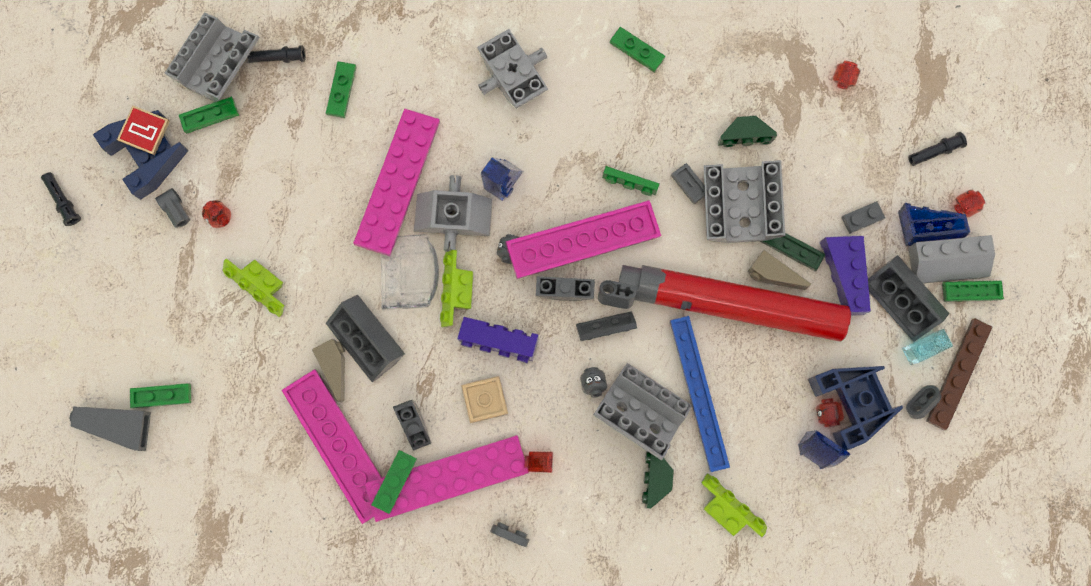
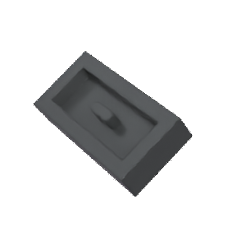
[671,163,705,204]
[841,201,885,234]

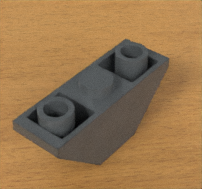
[536,276,595,301]
[393,400,431,450]

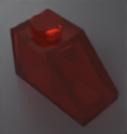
[524,451,553,473]

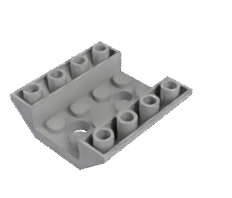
[165,12,260,102]
[704,160,785,243]
[593,363,692,460]

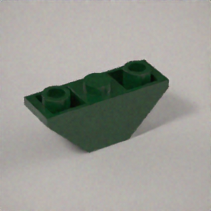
[718,116,777,148]
[642,452,674,509]

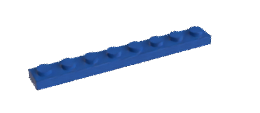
[670,316,730,472]

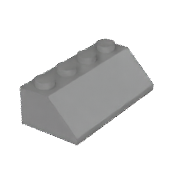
[908,235,995,283]

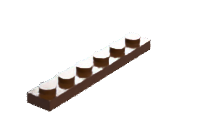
[926,318,993,430]

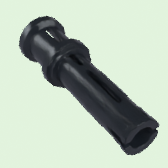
[247,45,306,63]
[908,132,967,166]
[41,172,81,226]

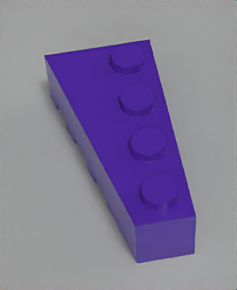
[819,236,871,316]
[457,317,539,363]

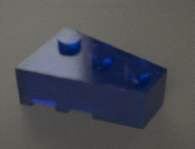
[481,157,524,201]
[898,203,970,246]

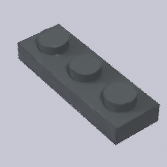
[576,311,637,341]

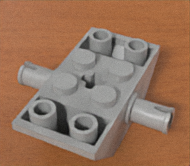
[477,29,548,109]
[414,175,492,251]

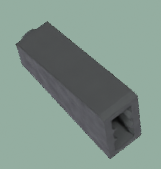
[69,406,151,451]

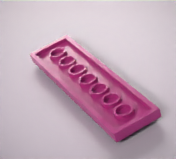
[353,108,440,256]
[505,200,661,279]
[281,369,382,524]
[365,435,529,522]

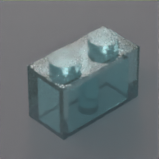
[902,329,953,365]

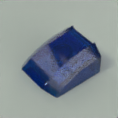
[798,430,850,469]

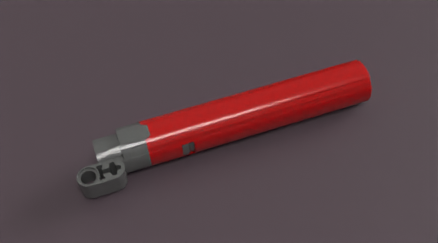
[598,265,851,342]

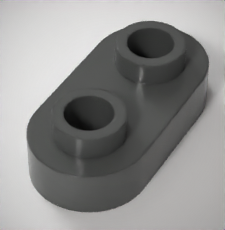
[906,385,941,419]
[490,522,530,547]

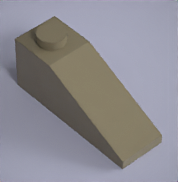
[747,250,811,290]
[312,339,345,402]

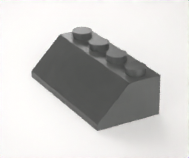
[868,255,950,342]
[326,295,405,382]

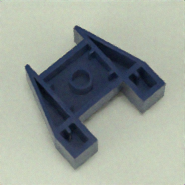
[93,110,188,200]
[808,366,903,451]

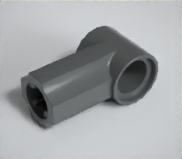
[155,188,190,228]

